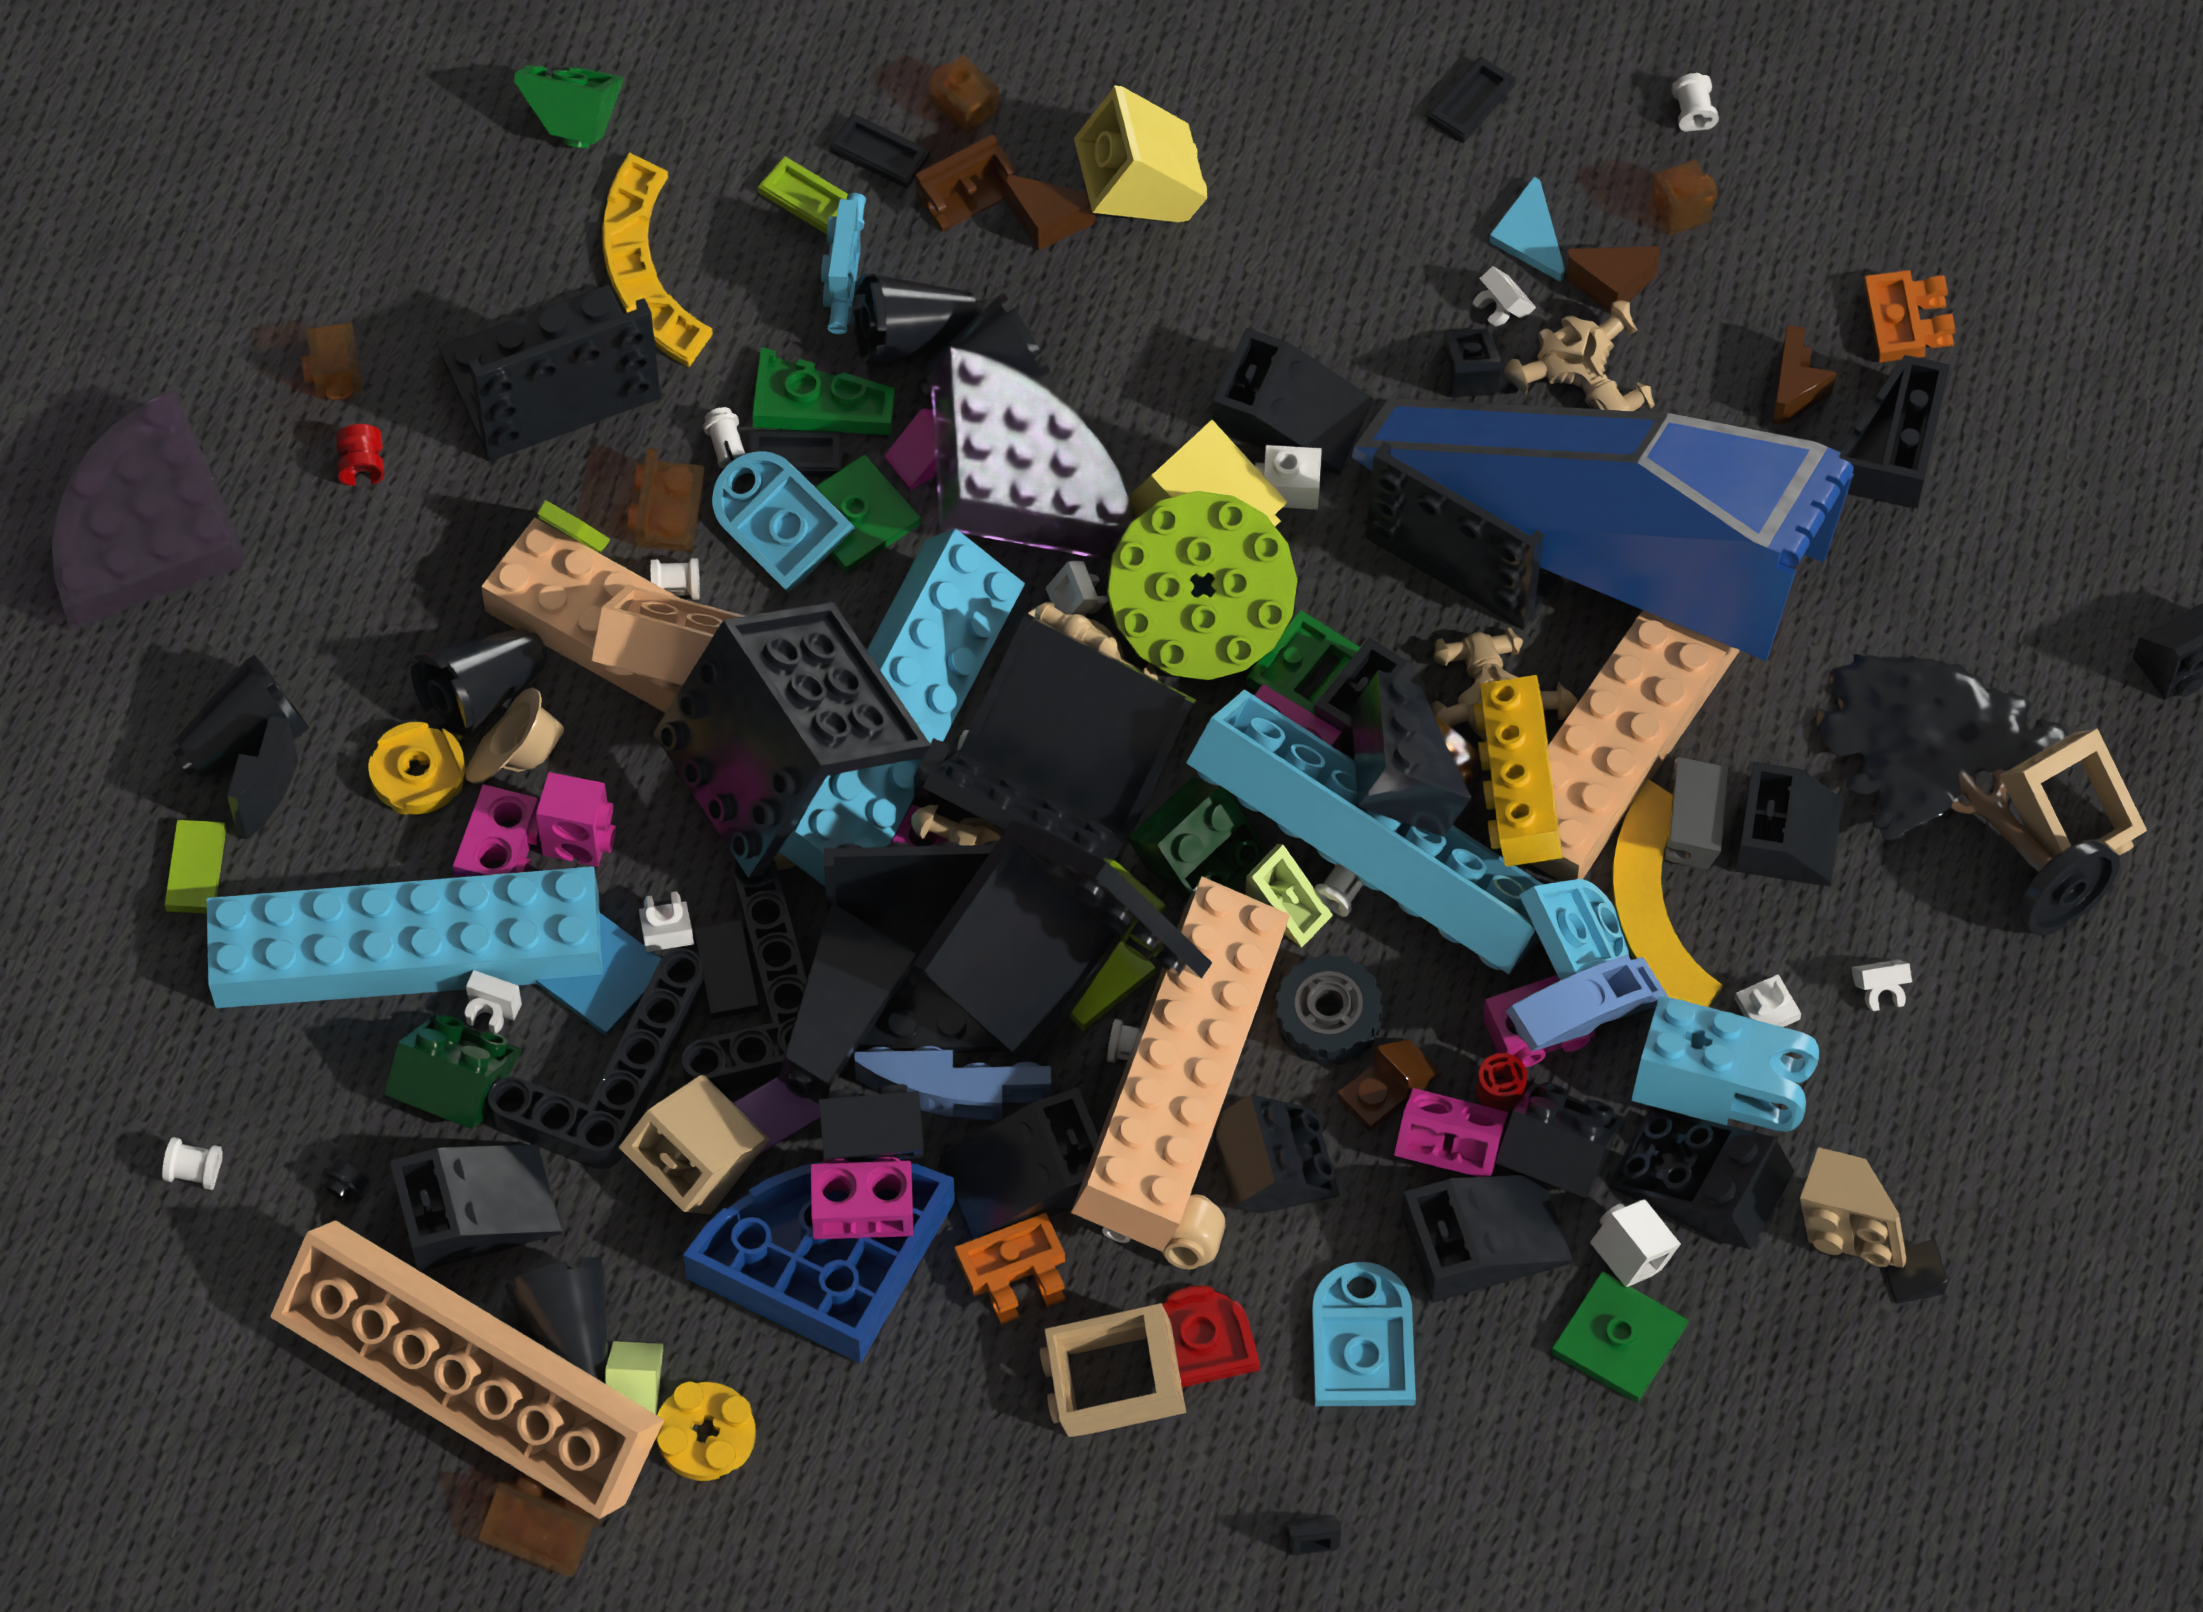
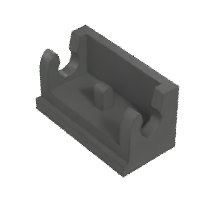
[1665,757,1728,869]

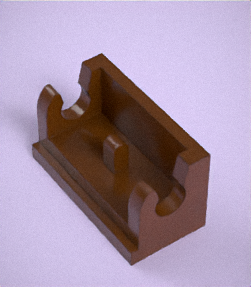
[915,134,1016,232]

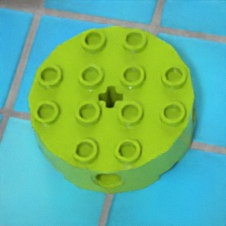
[1107,491,1298,680]

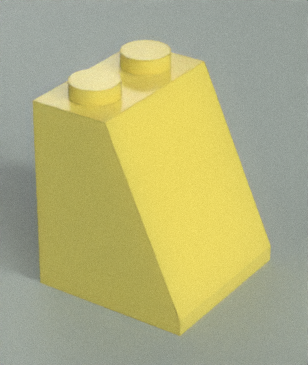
[1074,86,1208,222]
[1119,420,1288,526]

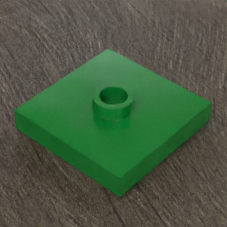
[815,454,921,573]
[1552,1271,1689,1404]

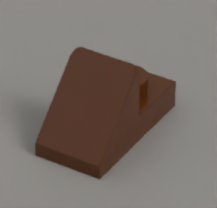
[1772,325,1836,425]
[1337,1039,1442,1132]

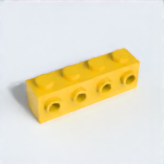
[1474,675,1563,867]

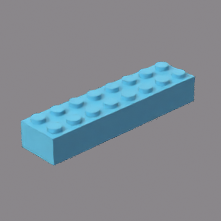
[779,528,1025,887]
[1186,690,1544,974]
[207,866,603,1008]

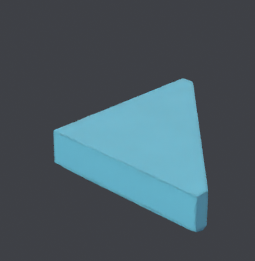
[1489,177,1565,282]

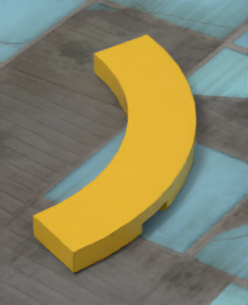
[602,152,713,368]
[1612,779,1722,1007]

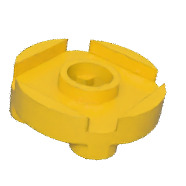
[368,722,465,815]
[656,1382,756,1481]

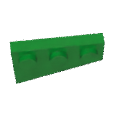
[753,347,895,435]

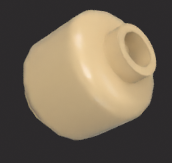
[1161,1194,1226,1269]

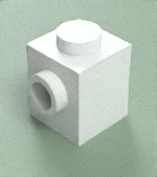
[1255,445,1322,509]
[1590,1199,1681,1287]

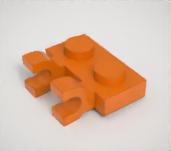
[1864,270,1955,363]
[954,1213,1065,1325]

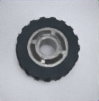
[1275,953,1383,1065]

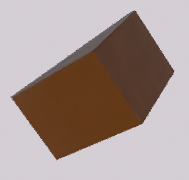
[1007,174,1096,251]
[1565,246,1660,312]

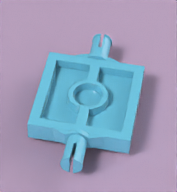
[821,193,866,334]

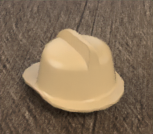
[465,687,564,784]

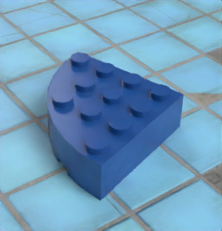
[683,1161,955,1364]

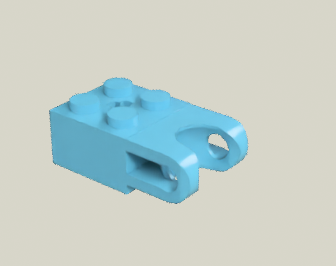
[1631,995,1819,1132]

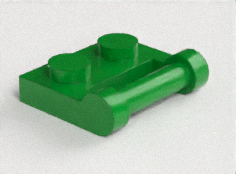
[1246,610,1360,714]

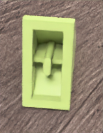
[1245,844,1333,948]
[605,1341,663,1415]

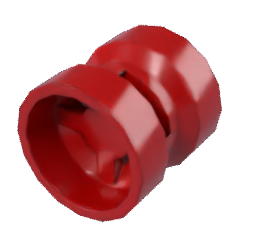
[336,424,385,486]
[1476,1053,1527,1114]

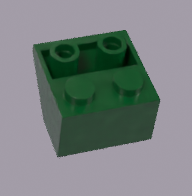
[1127,777,1269,902]
[384,1015,522,1130]

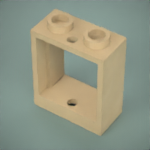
[2000,728,2147,858]
[1040,1303,1186,1437]

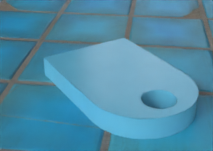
[712,451,856,592]
[1519,879,1629,981]
[1312,1262,1416,1406]

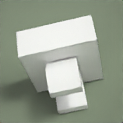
[1473,266,1536,326]
[1046,561,1108,617]
[639,892,694,952]
[1852,959,1912,1011]
[465,970,522,1033]
[1735,974,1801,1027]

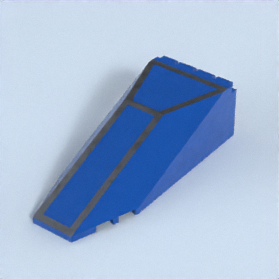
[1352,398,1854,661]

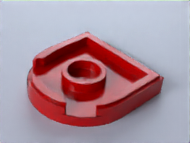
[1162,1285,1260,1387]

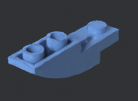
[1506,954,1668,1052]
[855,1046,1051,1121]

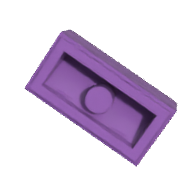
[733,1077,820,1156]

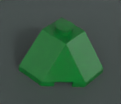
[514,65,624,148]

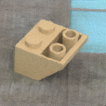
[619,1075,770,1214]
[1800,1147,1906,1268]

